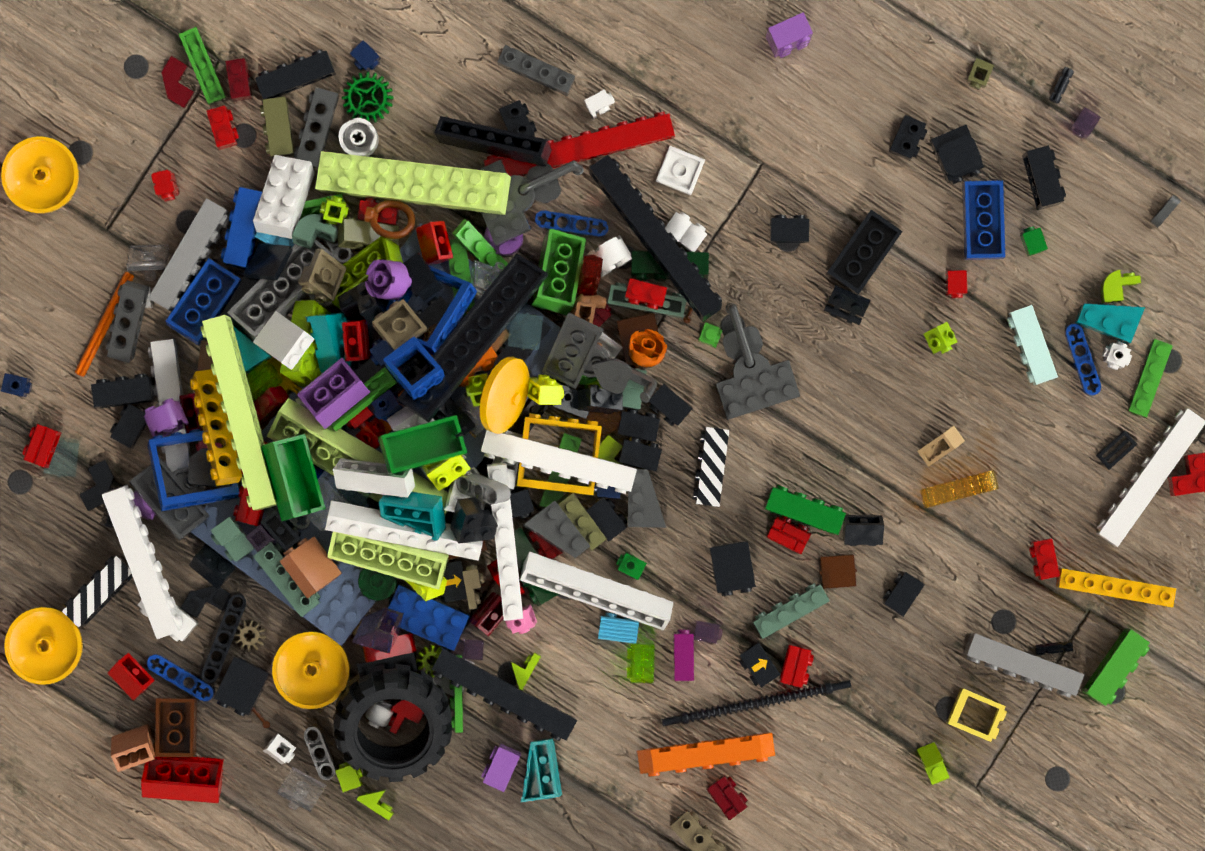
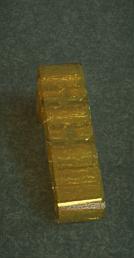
[920,470,999,508]

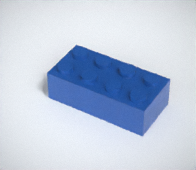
[962,180,1005,260]
[221,187,262,269]
[165,258,241,346]
[383,585,470,651]

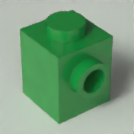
[616,553,647,580]

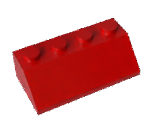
[141,757,224,803]

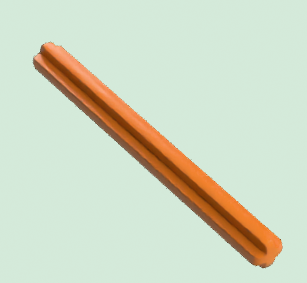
[75,272,134,377]

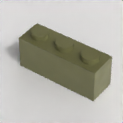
[260,97,294,159]
[338,217,399,250]
[556,492,607,551]

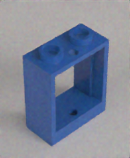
[383,336,445,400]

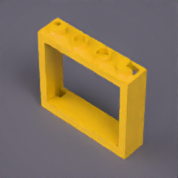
[517,413,602,495]

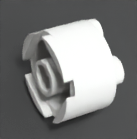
[338,118,378,157]
[587,235,632,277]

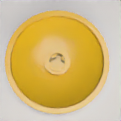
[1,137,79,214]
[480,357,529,434]
[5,607,83,685]
[272,632,350,709]

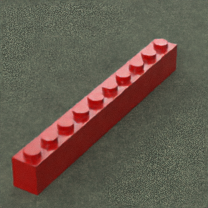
[484,112,675,176]

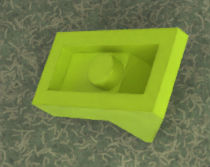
[511,653,541,690]
[917,742,950,785]
[357,789,394,821]

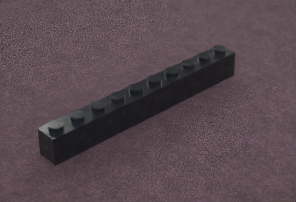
[589,155,722,322]

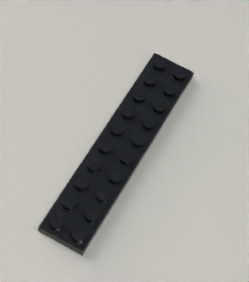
[397,253,548,422]

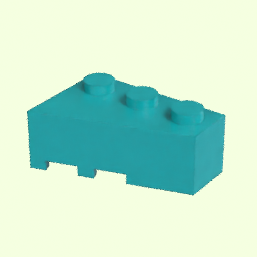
[1074,304,1145,344]
[306,313,351,373]
[233,325,272,374]
[379,492,446,541]
[521,738,562,802]

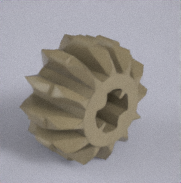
[234,619,267,652]

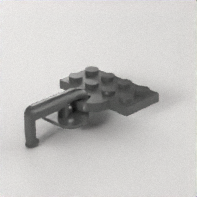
[479,160,584,246]
[716,303,800,420]
[542,313,657,403]
[129,448,237,541]

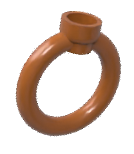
[364,200,415,239]

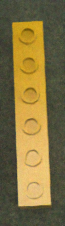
[190,369,242,486]
[1056,568,1176,607]

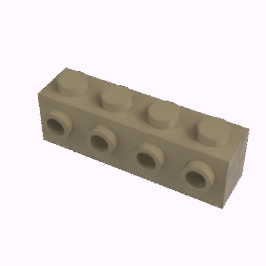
[670,810,726,851]

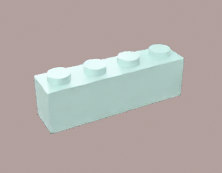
[1007,305,1058,386]

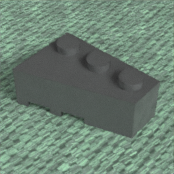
[628,469,666,528]
[523,501,590,559]

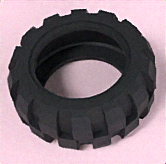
[333,664,452,782]

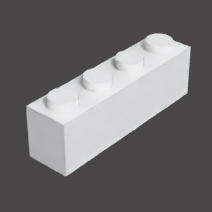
[333,458,415,498]

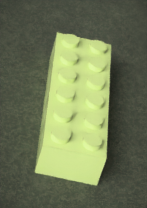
[327,532,449,590]

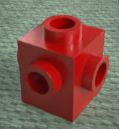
[356,418,386,449]

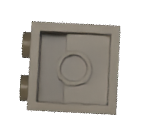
[298,249,346,303]
[372,299,427,351]
[462,565,485,610]

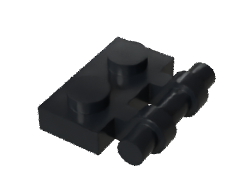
[824,285,871,325]

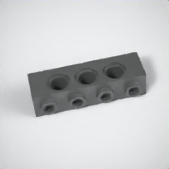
[497,45,575,96]
[294,87,339,169]
[106,281,150,363]

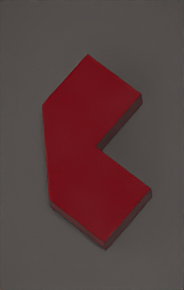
[161,56,195,109]

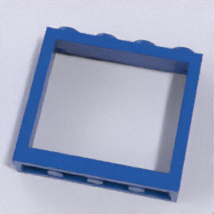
[386,265,477,355]
[147,426,239,511]

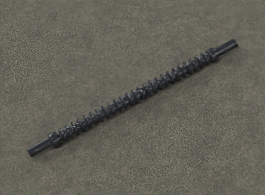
[662,680,851,726]

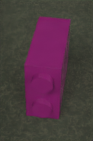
[673,629,694,681]

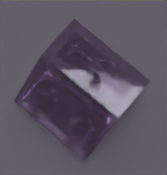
[352,608,404,654]

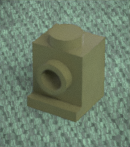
[967,58,994,90]

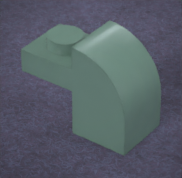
[292,214,338,250]

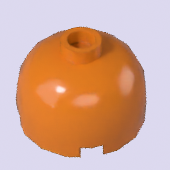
[628,329,667,368]

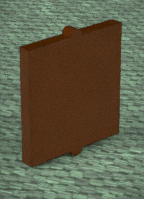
[820,555,857,589]

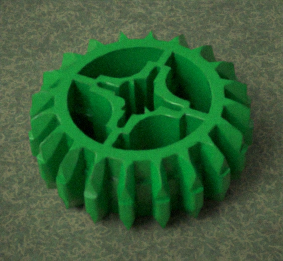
[342,72,394,123]

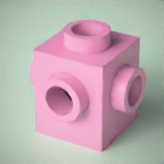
[505,604,537,634]

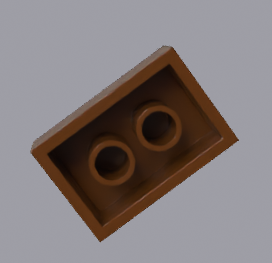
[155,697,197,757]

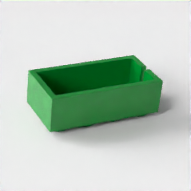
[378,415,467,475]
[261,434,326,521]
[764,485,846,535]

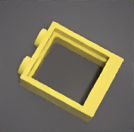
[946,688,1007,742]

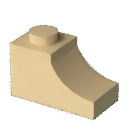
[917,425,965,467]

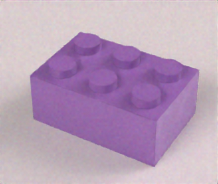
[766,12,813,58]
[297,358,370,429]
[481,744,521,792]

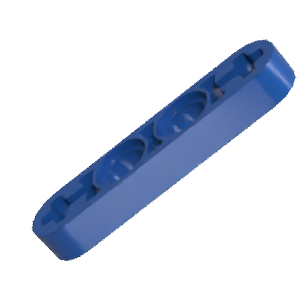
[535,211,609,237]
[1065,324,1101,396]
[147,654,215,701]

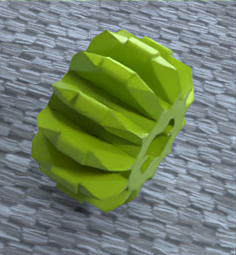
[416,645,441,678]

